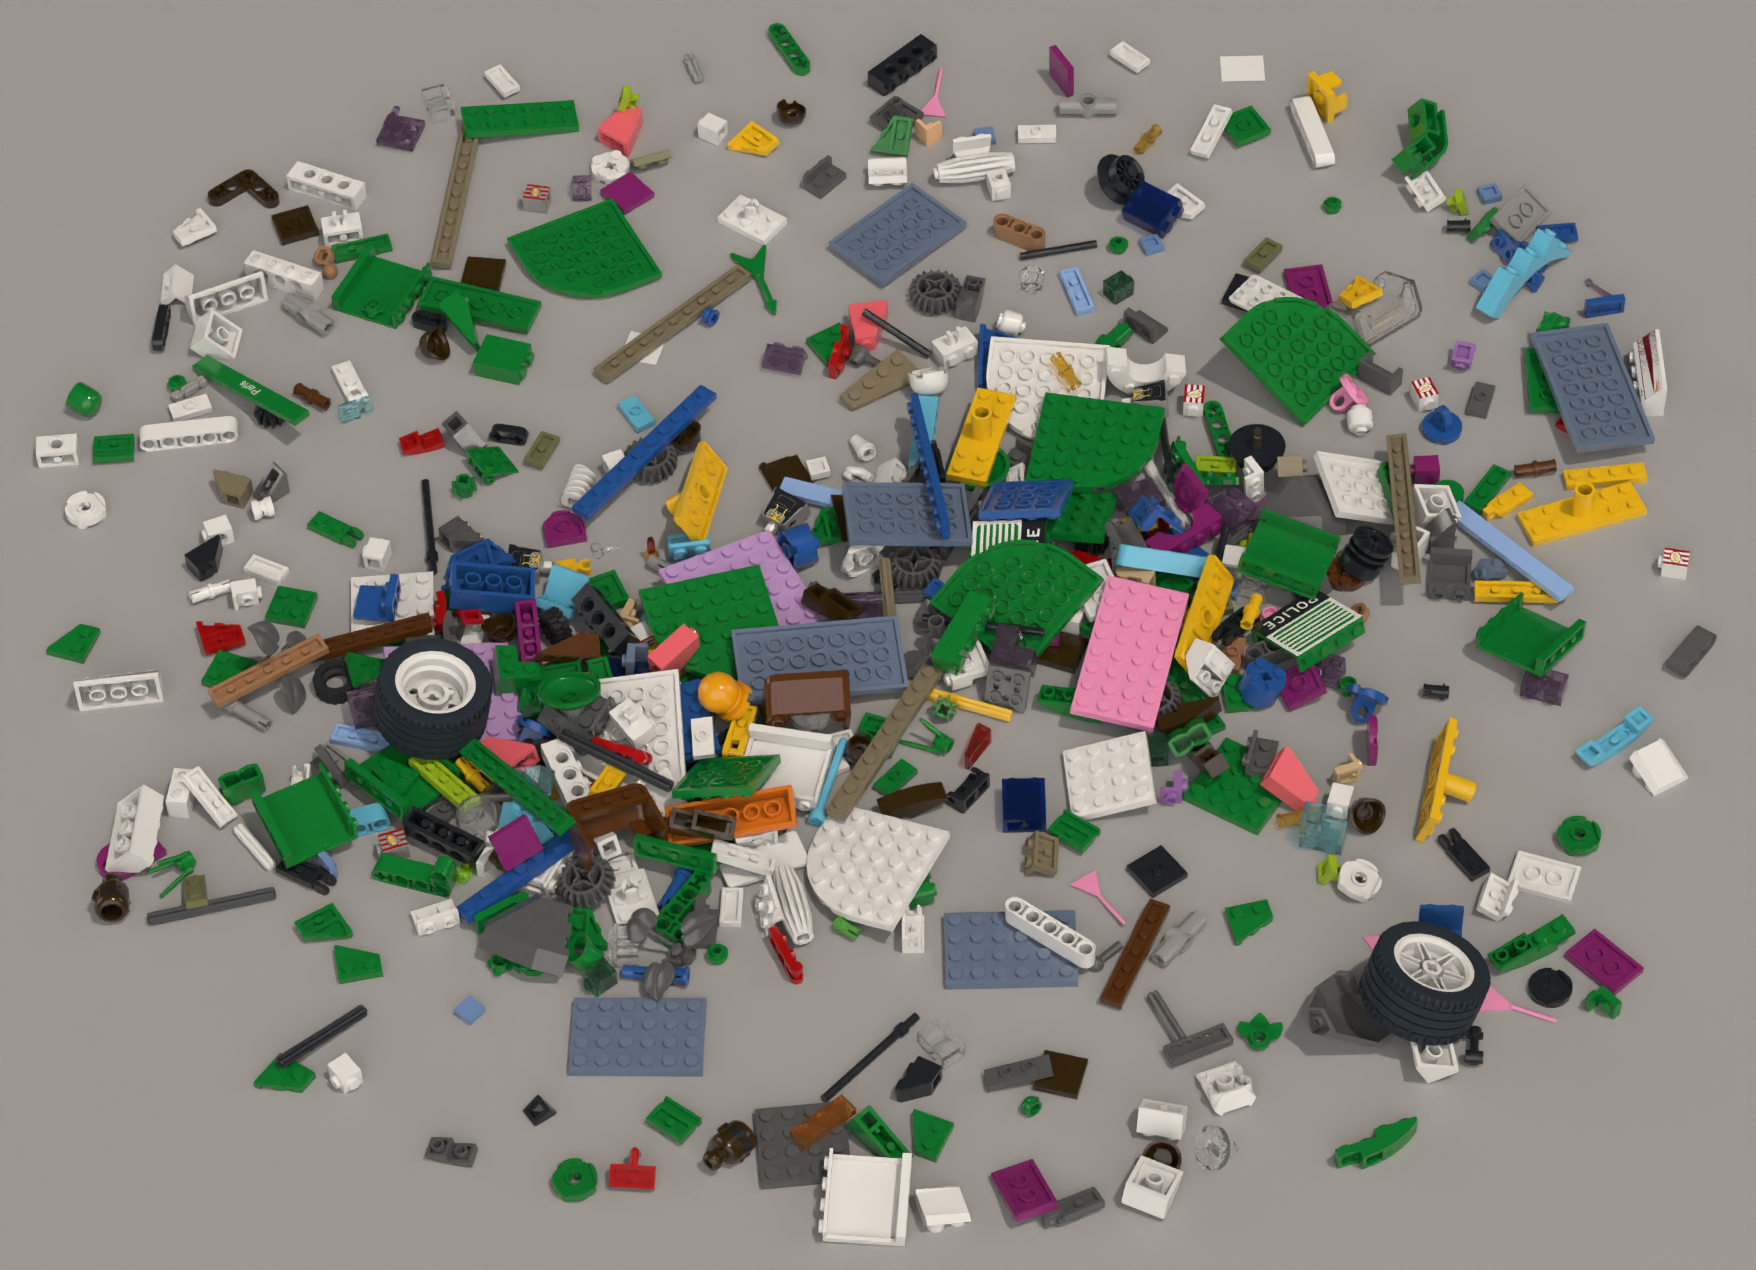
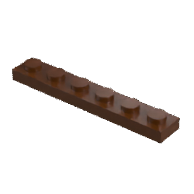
[312,612,433,663]
[1100,898,1170,1010]

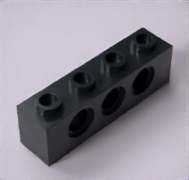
[868,34,937,96]
[571,582,640,657]
[402,806,486,870]

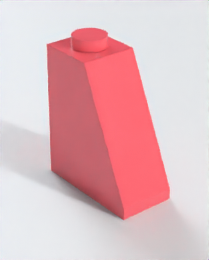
[597,106,643,157]
[848,300,888,351]
[647,624,700,672]
[481,737,540,776]
[1260,745,1319,814]

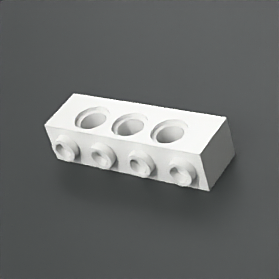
[286,161,367,211]
[244,250,324,302]
[540,738,590,809]

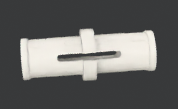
[189,579,232,604]

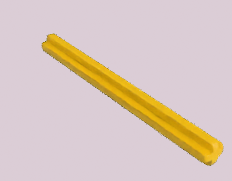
[901,681,1013,722]

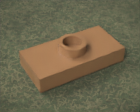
[1222,637,1247,674]

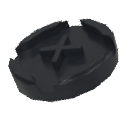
[1528,968,1573,1008]

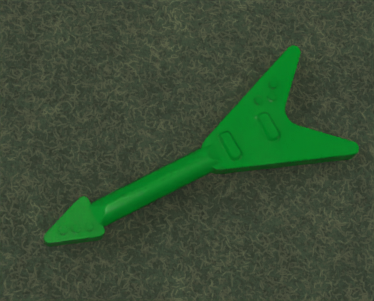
[730,245,777,315]

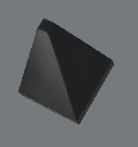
[523,1095,557,1126]

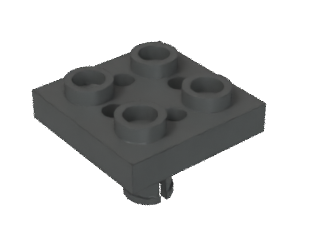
[870,95,924,129]
[984,662,1031,712]

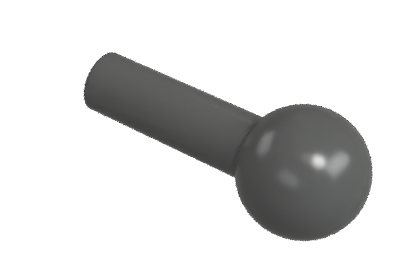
[1088,941,1123,973]

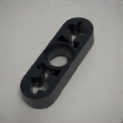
[152,304,171,351]

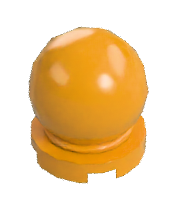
[697,671,752,723]

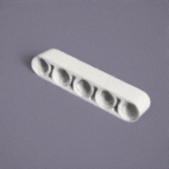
[1290,95,1335,168]
[139,416,238,452]
[1005,897,1096,968]

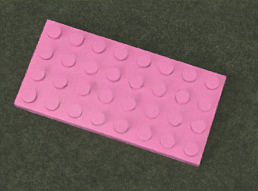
[1070,575,1189,733]

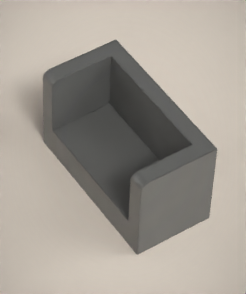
[1357,351,1403,396]

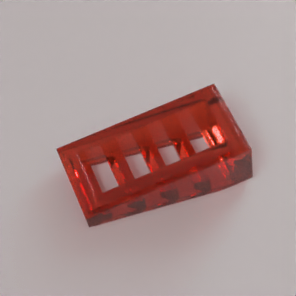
[964,723,992,770]

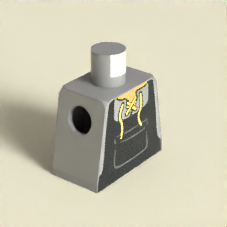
[1122,379,1169,418]
[762,486,811,536]
[508,544,554,585]

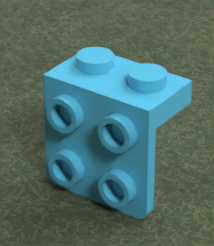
[667,533,711,563]
[535,564,589,620]

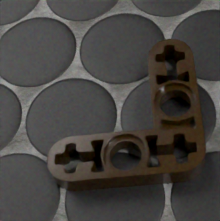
[208,169,280,209]

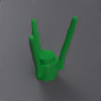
[900,718,955,755]
[146,850,196,898]

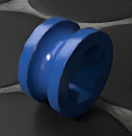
[701,306,720,326]

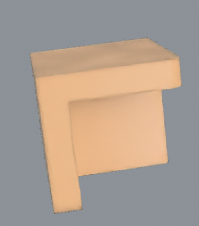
[915,119,942,146]

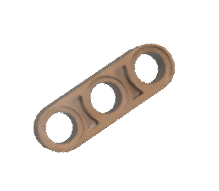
[994,214,1045,251]

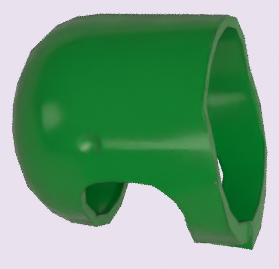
[65,382,102,417]
[566,931,604,974]

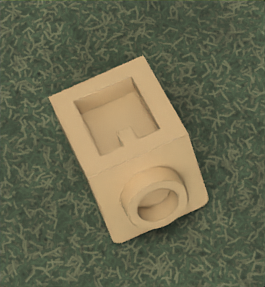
[620,598,640,627]
[1333,752,1363,785]

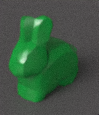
[1536,311,1571,332]

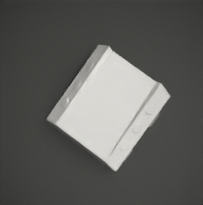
[840,545,884,577]
[1629,738,1688,796]
[1196,1061,1256,1116]
[914,1185,971,1233]

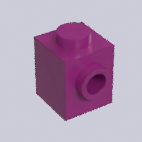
[1410,455,1440,484]

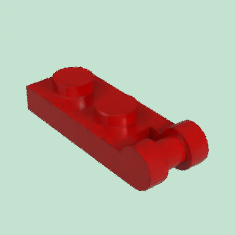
[592,736,653,765]
[768,925,804,985]

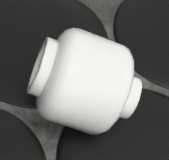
[995,309,1026,337]
[1346,404,1374,436]

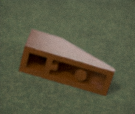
[534,631,601,664]

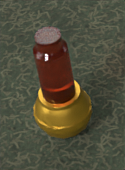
[645,537,659,560]

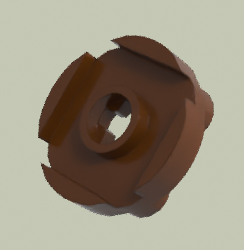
[1327,556,1365,592]

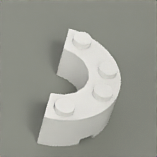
[1106,347,1186,395]

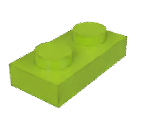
[1195,455,1237,476]

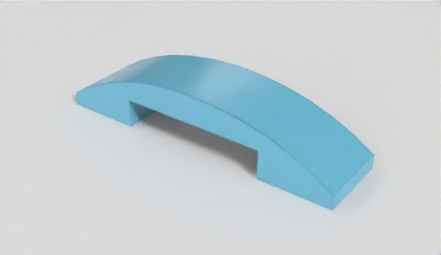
[1575,706,1654,767]

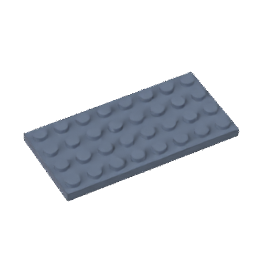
[1530,323,1655,454]
[731,615,909,705]

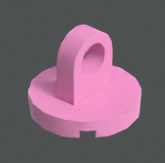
[1330,373,1369,412]

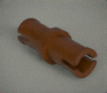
[293,383,331,410]
[1514,459,1557,478]

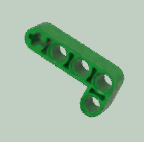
[372,853,458,897]
[654,871,712,949]

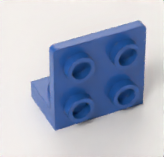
[1128,494,1185,533]
[353,574,401,622]
[1418,904,1464,937]

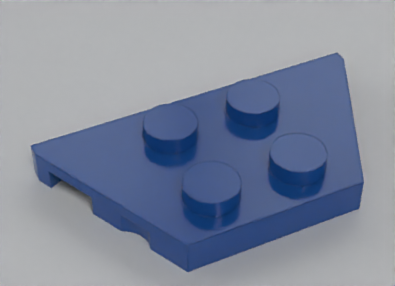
[978,324,1017,388]
[441,538,516,591]

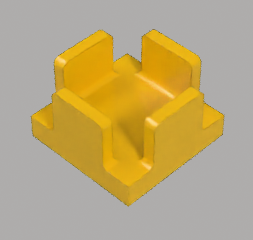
[1306,71,1348,124]

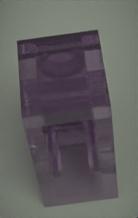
[1520,670,1569,706]

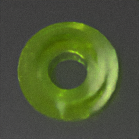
[457,863,474,884]

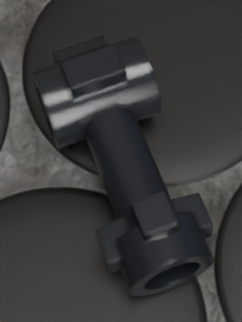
[1464,1026,1483,1066]

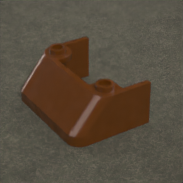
[761,670,851,730]
[566,783,669,872]

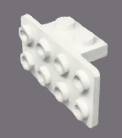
[1229,275,1304,311]
[719,831,807,887]

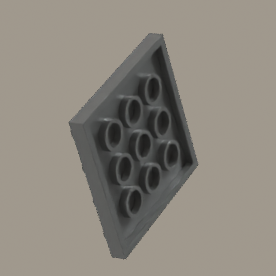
[754,1101,850,1190]

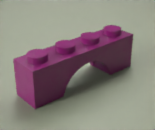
[1145,502,1223,554]

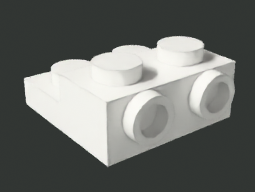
[943,638,990,691]

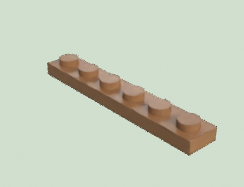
[207,633,329,709]

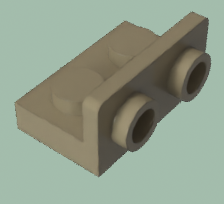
[1023,830,1059,877]

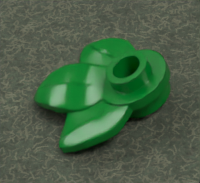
[1238,1013,1283,1050]

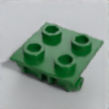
[465,446,519,485]

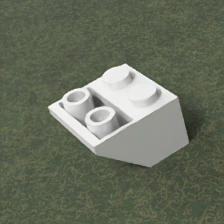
[1185,638,1235,697]

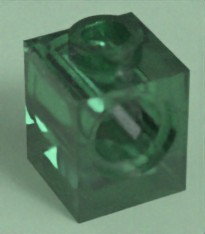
[1103,270,1135,305]
[1146,733,1168,767]
[582,957,618,997]

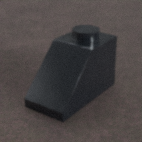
[184,535,223,582]

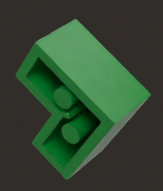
[492,645,541,694]

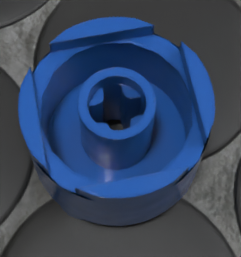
[777,523,820,569]
[1237,657,1286,708]

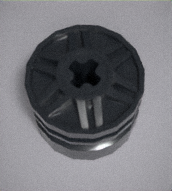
[1339,526,1394,581]

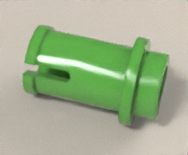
[832,916,861,941]

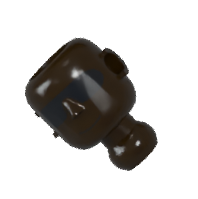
[91,873,131,922]
[703,1120,756,1171]

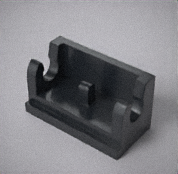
[945,767,990,814]

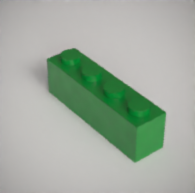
[930,590,995,675]

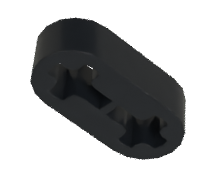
[412,310,448,333]
[489,424,529,446]

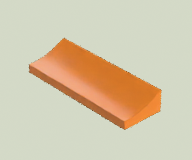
[664,785,798,846]

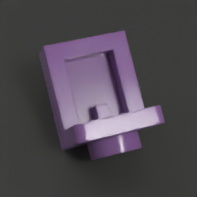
[1450,341,1476,370]
[1160,770,1186,804]

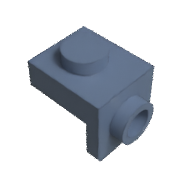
[1471,558,1509,581]
[622,643,649,676]

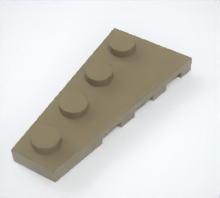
[839,349,918,411]

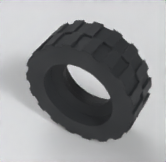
[313,659,361,705]

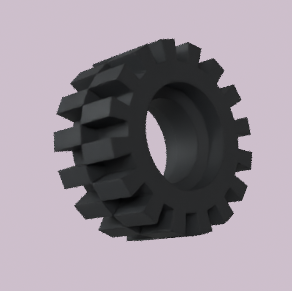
[538,606,573,645]

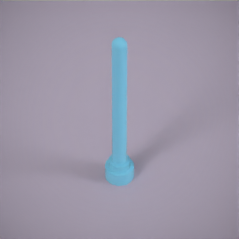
[807,737,847,827]

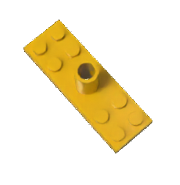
[946,387,1016,487]
[666,440,728,541]
[1516,481,1647,547]
[1174,554,1235,674]
[1415,717,1477,843]

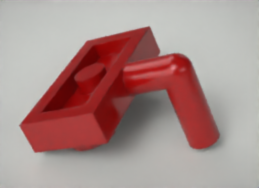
[609,1147,657,1190]

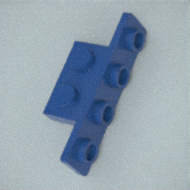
[1490,229,1548,293]

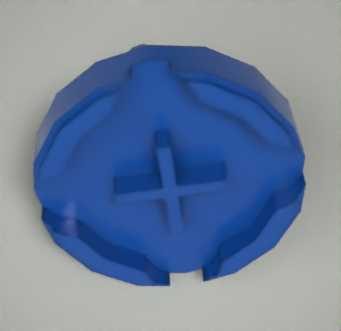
[1422,405,1462,445]
[1347,683,1389,723]
[515,715,555,742]

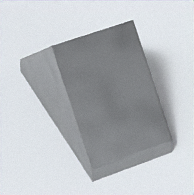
[252,462,290,503]

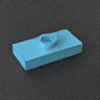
[618,395,655,433]

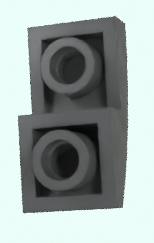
[443,610,460,643]
[425,1137,478,1167]

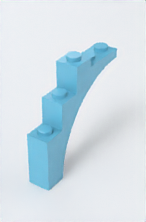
[1476,228,1572,319]

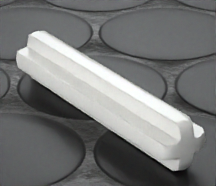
[233,823,276,871]

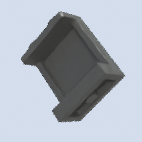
[1428,547,1473,601]

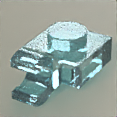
[337,396,374,424]

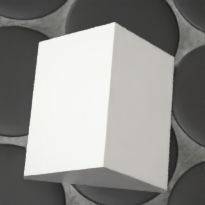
[1410,1041,1459,1083]

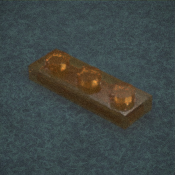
[790,1094,856,1151]

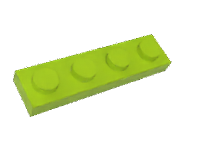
[409,757,480,813]

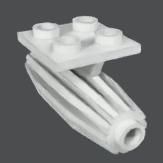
[933,134,1015,183]
[755,864,814,945]

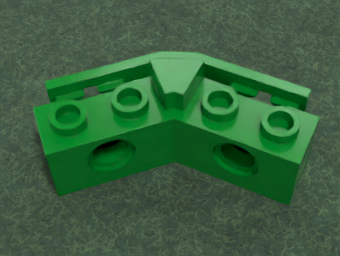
[1391,98,1448,179]

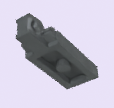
[1041,1186,1105,1228]

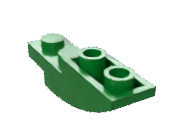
[1036,685,1101,724]
[1487,914,1576,972]
[1334,1116,1418,1170]

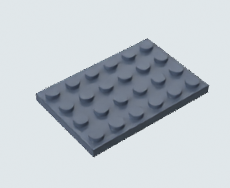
[828,183,967,287]
[842,482,973,547]
[944,910,1078,990]
[568,998,707,1077]

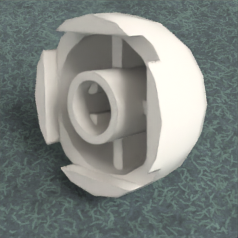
[908,367,948,396]

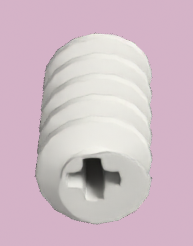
[561,464,596,508]

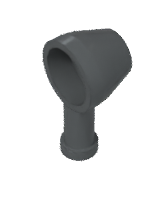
[848,344,881,367]

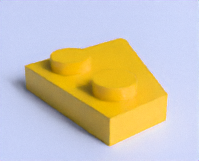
[727,121,780,156]
[1339,276,1383,309]

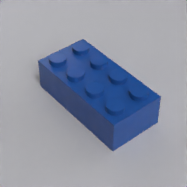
[449,561,535,614]

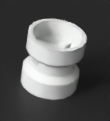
[250,496,275,520]

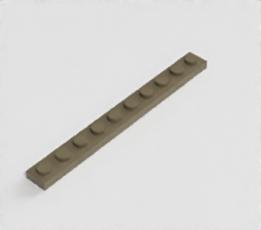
[431,124,480,268]
[594,264,752,383]
[1386,433,1421,585]
[826,663,943,821]

